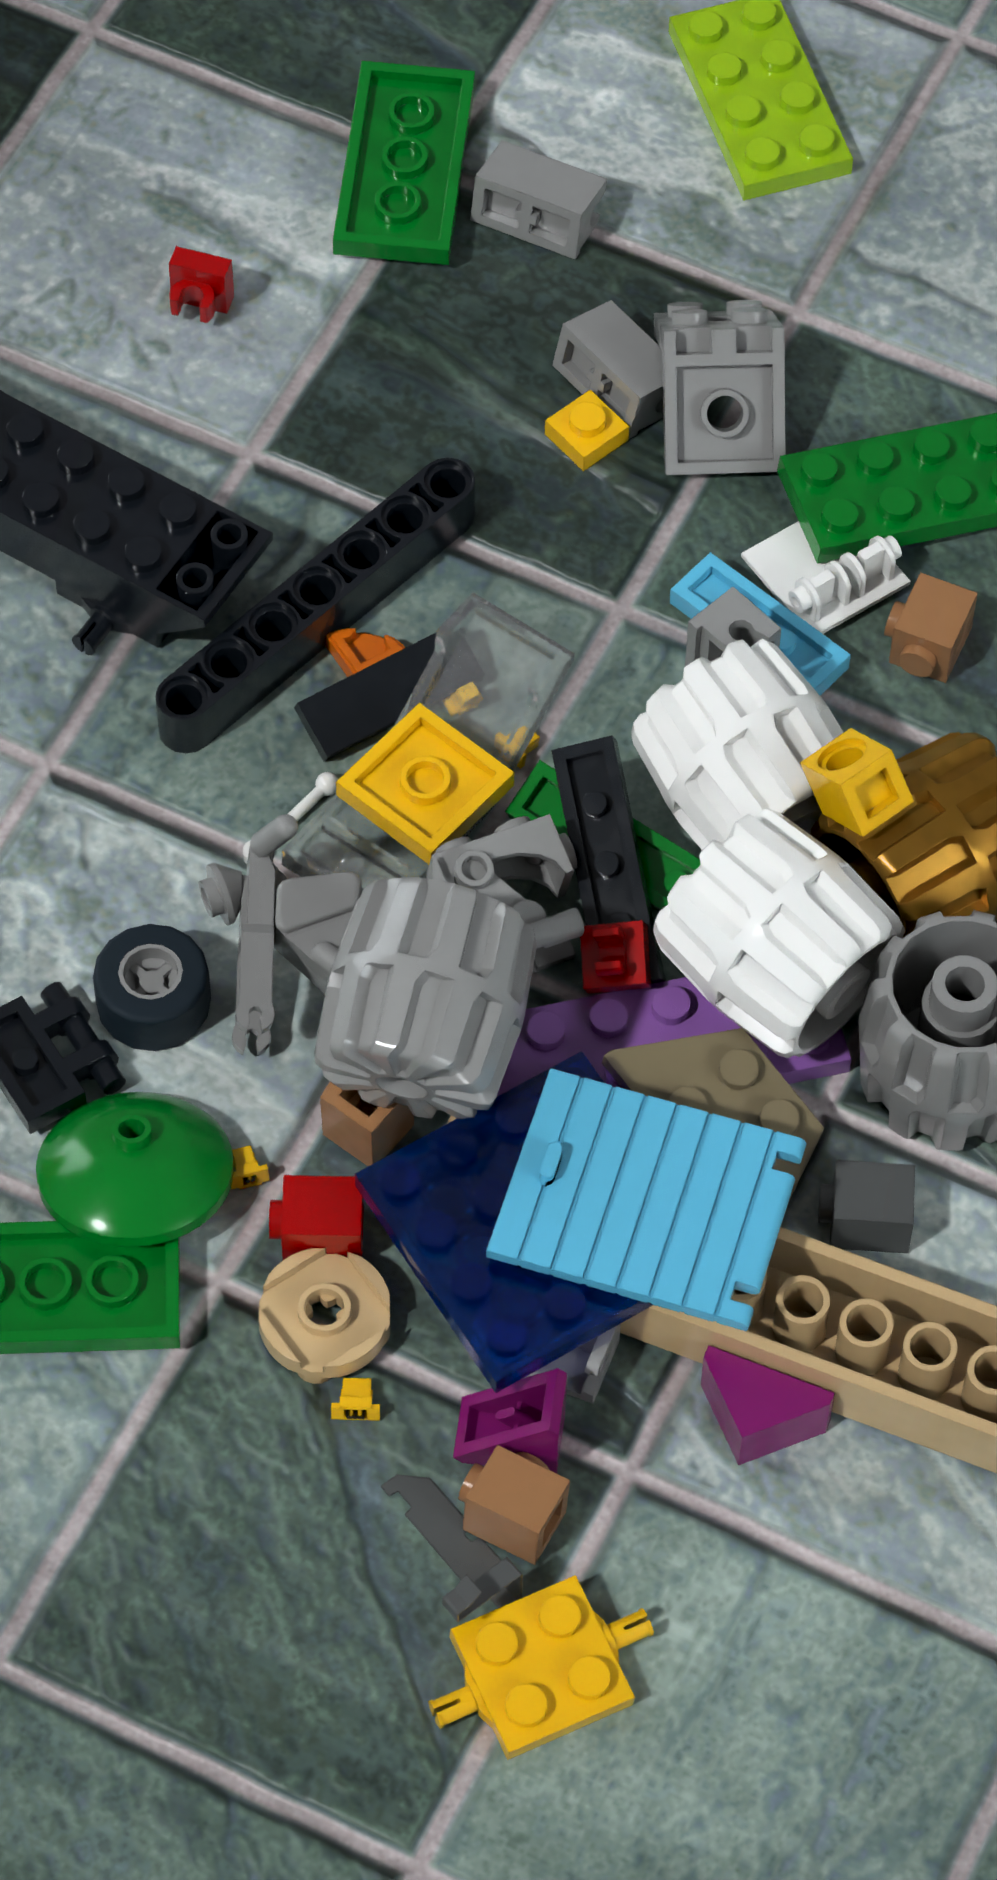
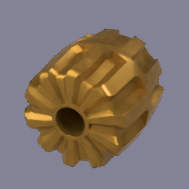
[810,732,997,938]

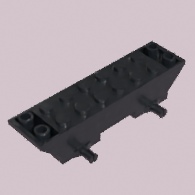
[0,390,273,655]

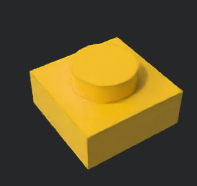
[545,389,629,472]

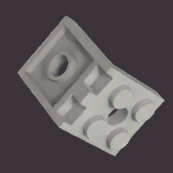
[654,300,786,475]

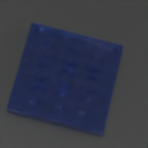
[355,1051,653,1393]

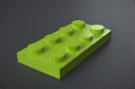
[668,0,853,201]

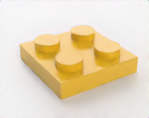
[336,702,514,865]

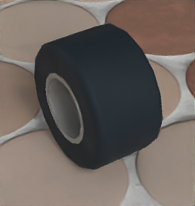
[93,924,211,1051]

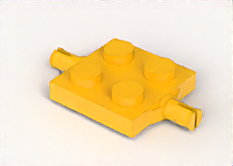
[428,1575,654,1760]

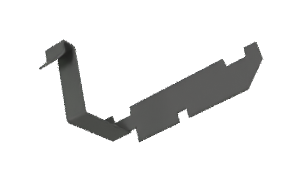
[381,1474,523,1622]

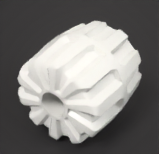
[631,639,844,850]
[653,808,905,1058]

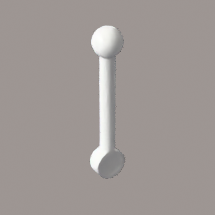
[243,772,338,864]

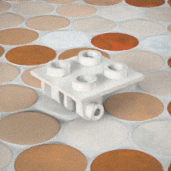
[741,521,911,634]

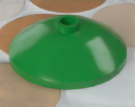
[36,1092,234,1247]

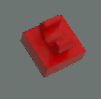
[168,246,234,323]
[580,920,651,994]

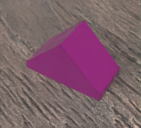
[701,1345,835,1465]
[453,1368,567,1473]

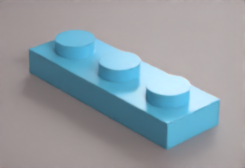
[670,552,851,696]

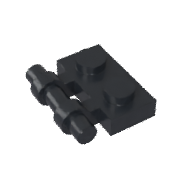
[0,982,126,1134]

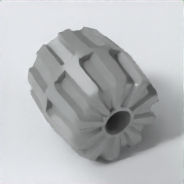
[314,876,537,1119]
[858,910,997,1151]

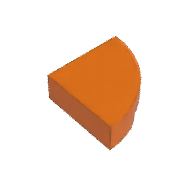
[326,628,406,677]

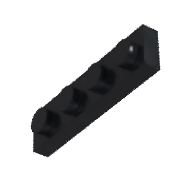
[551,735,666,994]

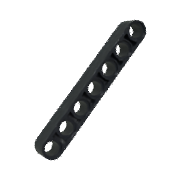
[155,457,475,754]

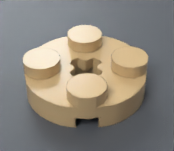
[259,1248,390,1384]

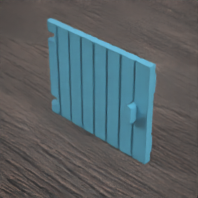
[486,1068,807,1331]

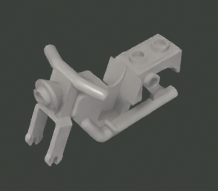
[199,814,584,1056]

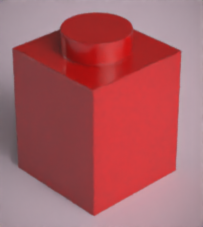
[269,1175,364,1260]

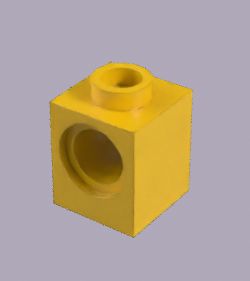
[800,728,914,837]

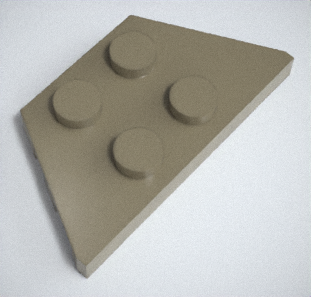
[602,1028,824,1203]

